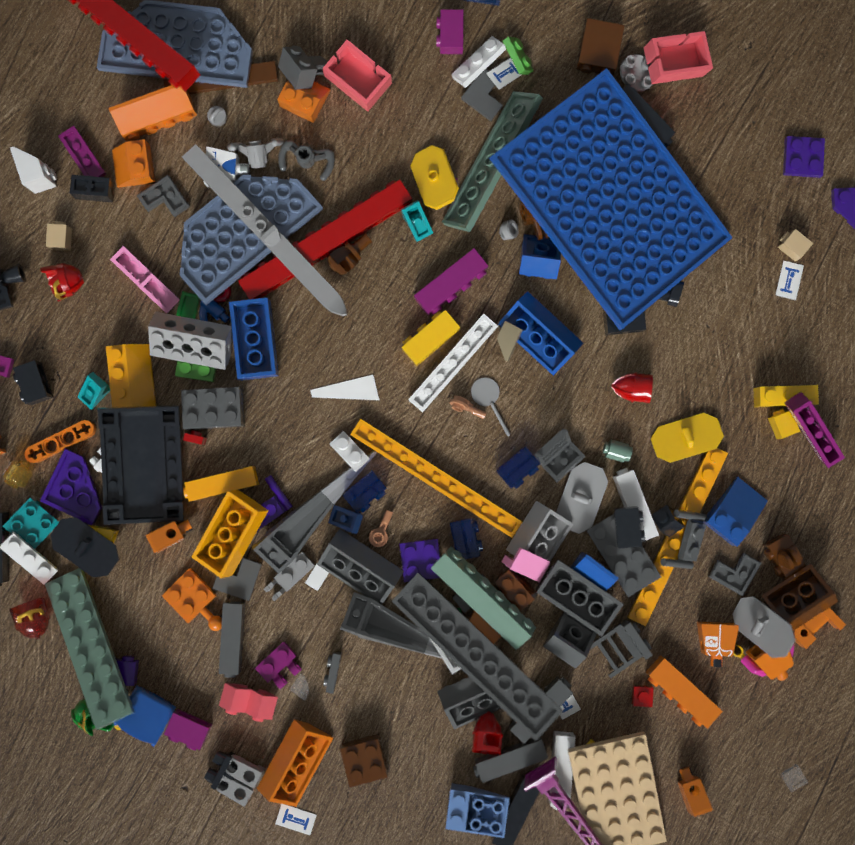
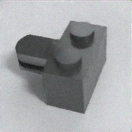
[278,45,327,90]

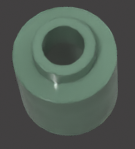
[603,439,633,462]

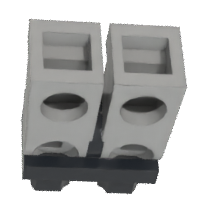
[204,751,265,807]

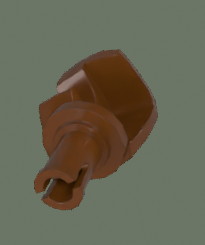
[327,233,372,275]

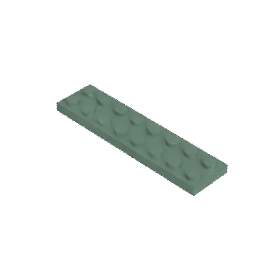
[442,91,543,232]
[45,568,135,729]

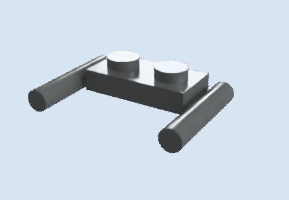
[661,510,707,569]

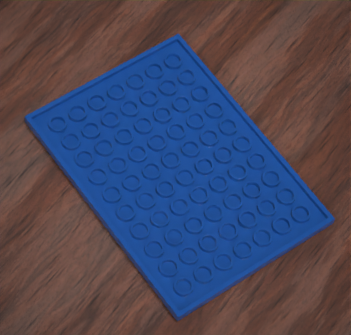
[489,69,733,330]

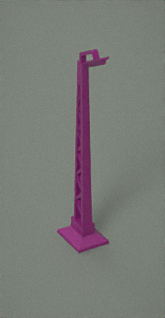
[524,756,603,845]

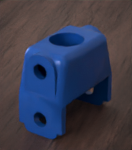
[113,685,176,747]

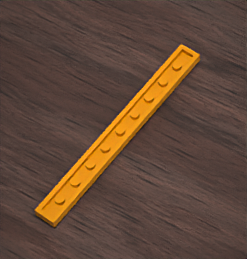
[350,419,522,538]
[627,448,728,626]

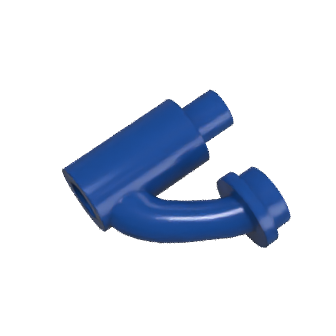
[199,300,230,323]

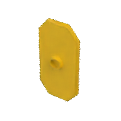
[410,145,459,210]
[651,413,724,463]

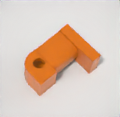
[793,608,846,649]

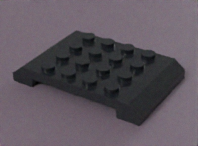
[97,405,184,525]

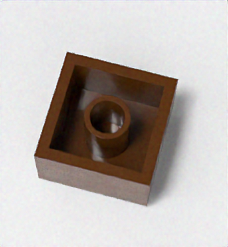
[340,734,388,787]

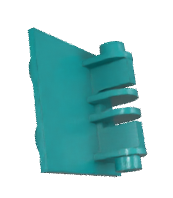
[3,498,59,549]

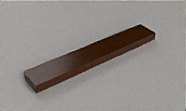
[163,61,278,94]

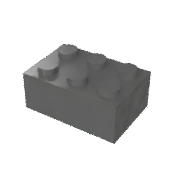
[181,387,245,430]

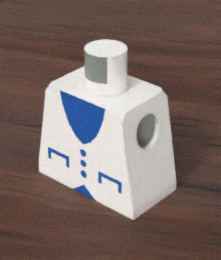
[204,147,249,188]

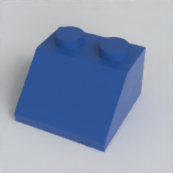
[519,234,561,279]
[570,552,618,591]

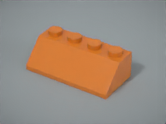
[109,85,197,141]
[257,719,333,807]

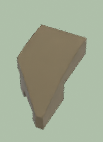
[497,321,523,362]

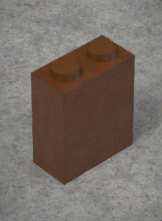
[576,18,625,76]

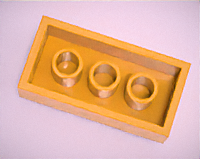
[192,490,269,578]

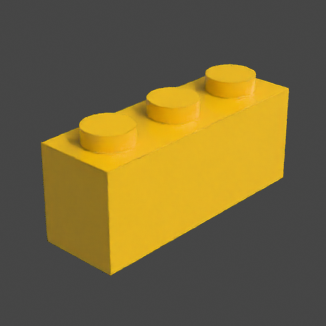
[402,310,460,366]
[753,385,819,407]

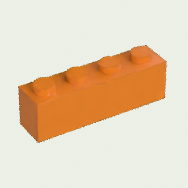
[646,655,723,729]

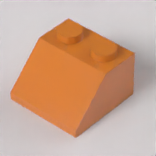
[277,81,331,124]
[112,139,155,188]

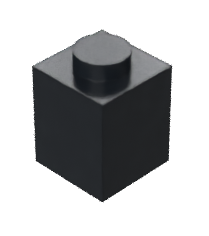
[651,505,685,537]

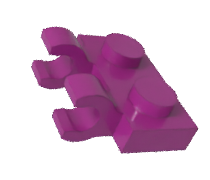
[255,641,302,689]

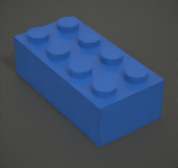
[229,298,279,381]

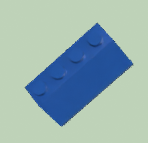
[498,291,584,376]

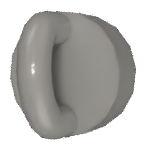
[207,106,227,126]
[500,220,519,240]

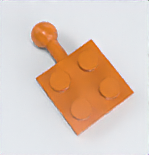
[162,568,222,631]

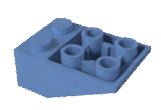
[446,783,509,838]

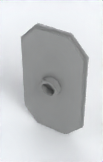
[556,462,608,534]
[732,596,795,658]

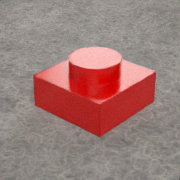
[183,430,207,445]
[632,685,654,707]

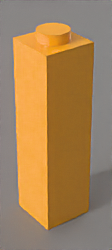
[183,466,259,501]

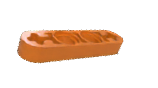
[25,420,96,463]

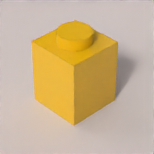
[768,408,800,439]

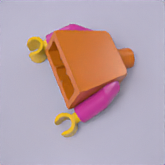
[733,644,794,681]

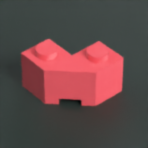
[219,683,278,722]

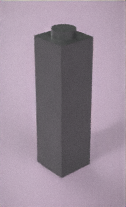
[219,601,245,678]
[509,676,573,744]
[473,737,549,783]

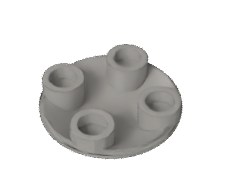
[620,54,653,91]

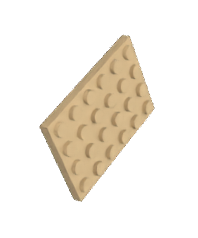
[567,731,667,845]

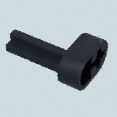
[659,281,684,307]

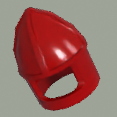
[611,372,653,404]
[472,711,503,755]

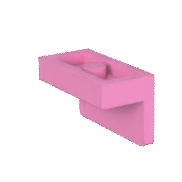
[502,548,550,582]

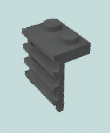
[534,428,585,482]
[591,619,652,678]

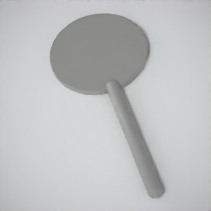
[471,378,510,436]

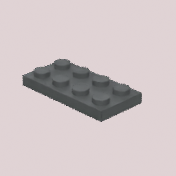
[587,514,661,597]

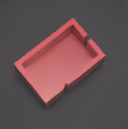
[644,31,713,84]
[322,40,392,112]

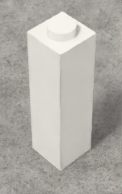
[613,468,659,541]
[548,731,575,810]

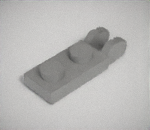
[263,551,315,601]

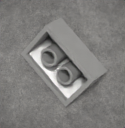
[506,501,573,561]

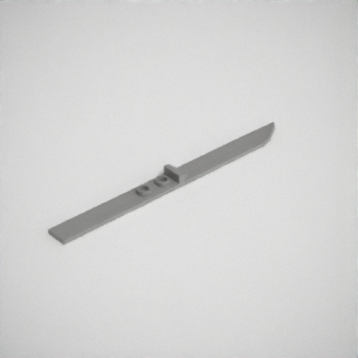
[182,144,347,316]

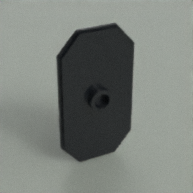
[50,517,119,577]

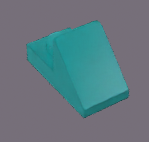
[401,200,433,242]
[78,372,110,410]

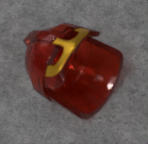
[9,597,51,639]

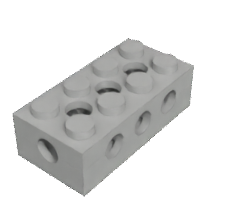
[148,312,232,370]

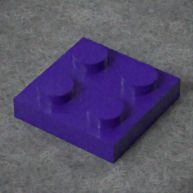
[783,136,825,178]
[400,539,440,582]

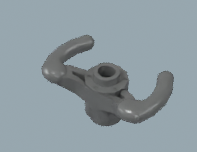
[278,140,335,181]

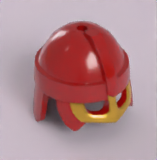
[40,263,84,302]

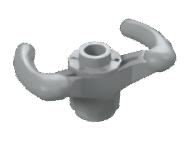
[227,138,284,168]

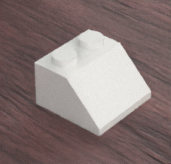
[10,147,57,194]

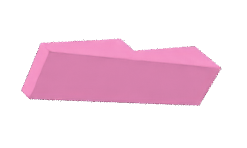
[110,246,180,313]

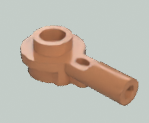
[450,396,486,419]
[369,510,393,547]

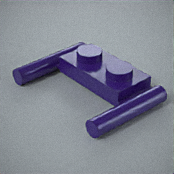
[258,475,293,531]

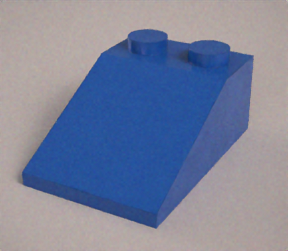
[703,477,768,547]

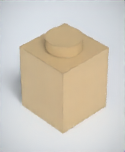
[46,221,72,251]
[778,229,813,261]

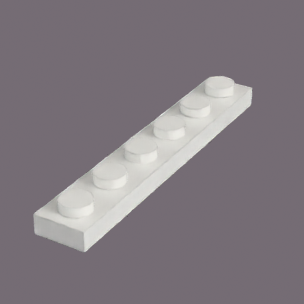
[408,314,498,413]

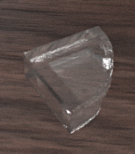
[289,673,309,700]

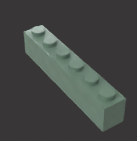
[431,547,536,650]

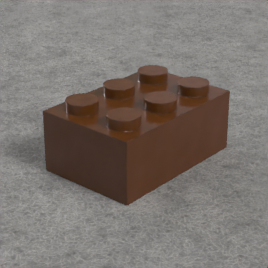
[761,563,838,631]

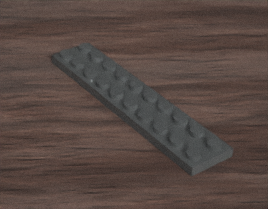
[392,573,563,741]

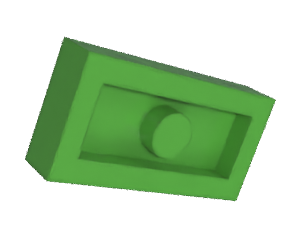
[503,37,533,75]
[175,361,216,382]

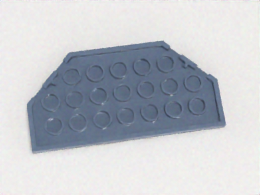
[97,0,253,88]
[180,175,323,305]

